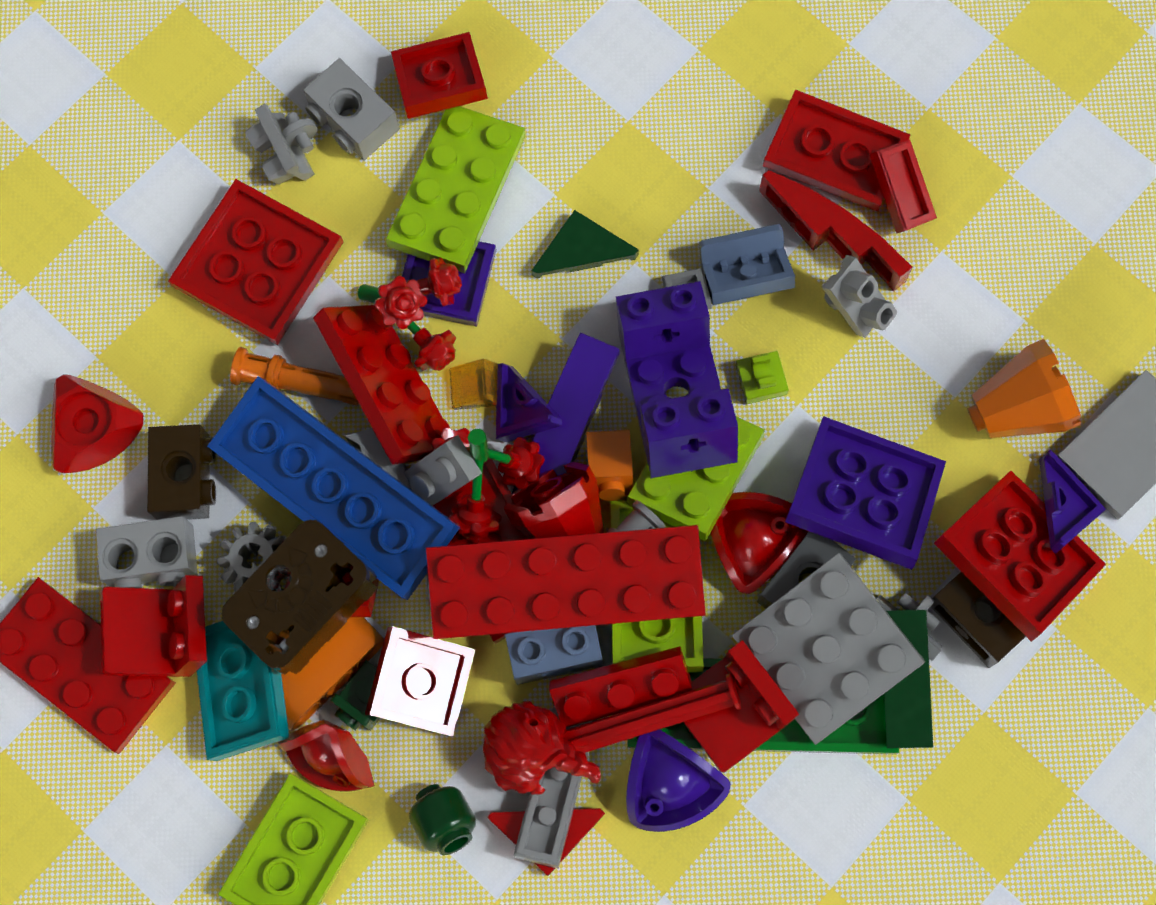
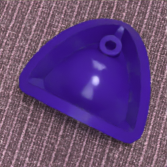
[626,729,731,832]

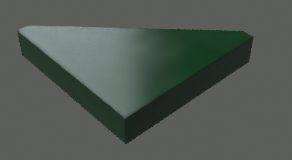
[531,210,639,279]

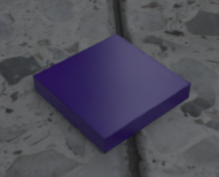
[402,241,497,327]

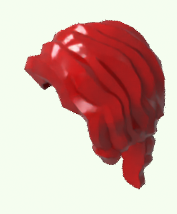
[483,701,601,795]

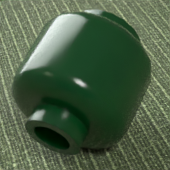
[409,784,476,856]

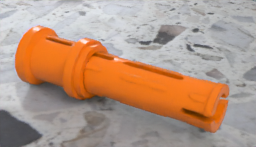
[230,347,359,406]

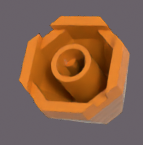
[967,339,1081,438]

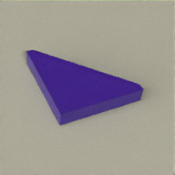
[496,363,562,442]
[1039,449,1106,554]

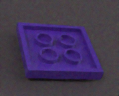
[785,416,946,570]

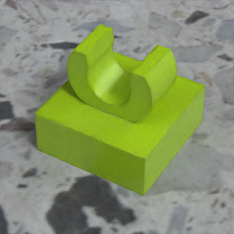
[735,351,789,405]

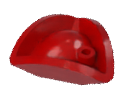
[51,374,144,473]
[711,492,808,594]
[278,719,375,792]

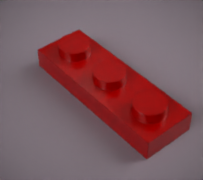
[549,646,693,727]

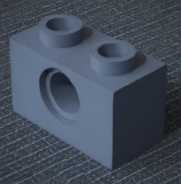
[505,625,603,685]

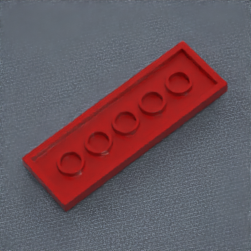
[426,525,706,639]

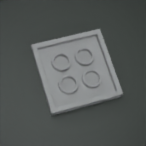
[732,553,925,745]

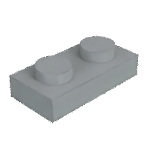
[403,435,482,506]

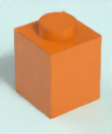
[586,430,633,501]

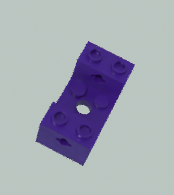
[616,281,738,478]

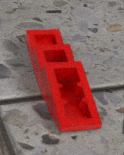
[759,170,913,291]

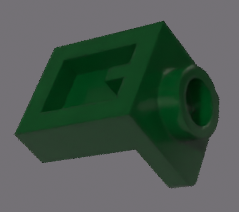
[330,660,380,731]

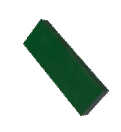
[884,610,933,749]

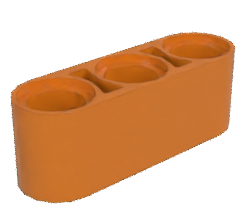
[281,617,384,731]

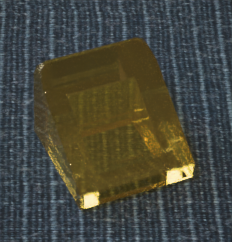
[449,358,498,410]

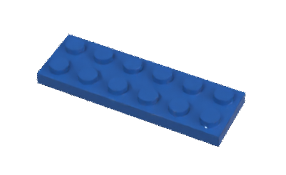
[207,376,460,600]

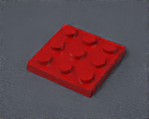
[168,179,344,346]
[934,471,1106,642]

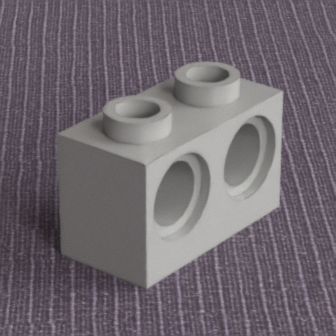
[96,516,198,588]

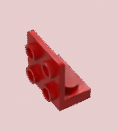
[100,575,207,677]
[683,640,799,773]

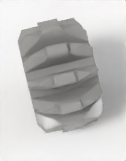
[217,522,288,592]

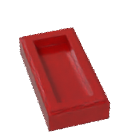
[869,139,937,234]

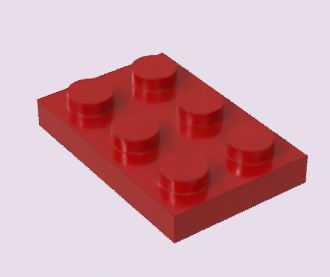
[763,89,911,212]

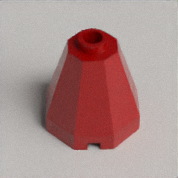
[503,462,604,539]

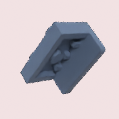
[699,224,795,305]

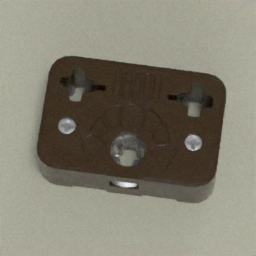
[221,520,377,675]

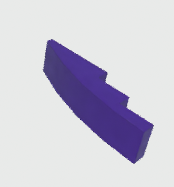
[512,332,620,494]

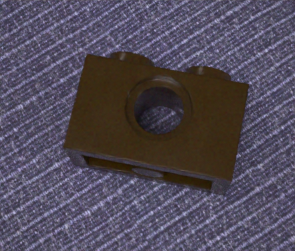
[147,424,216,520]
[930,572,1026,668]

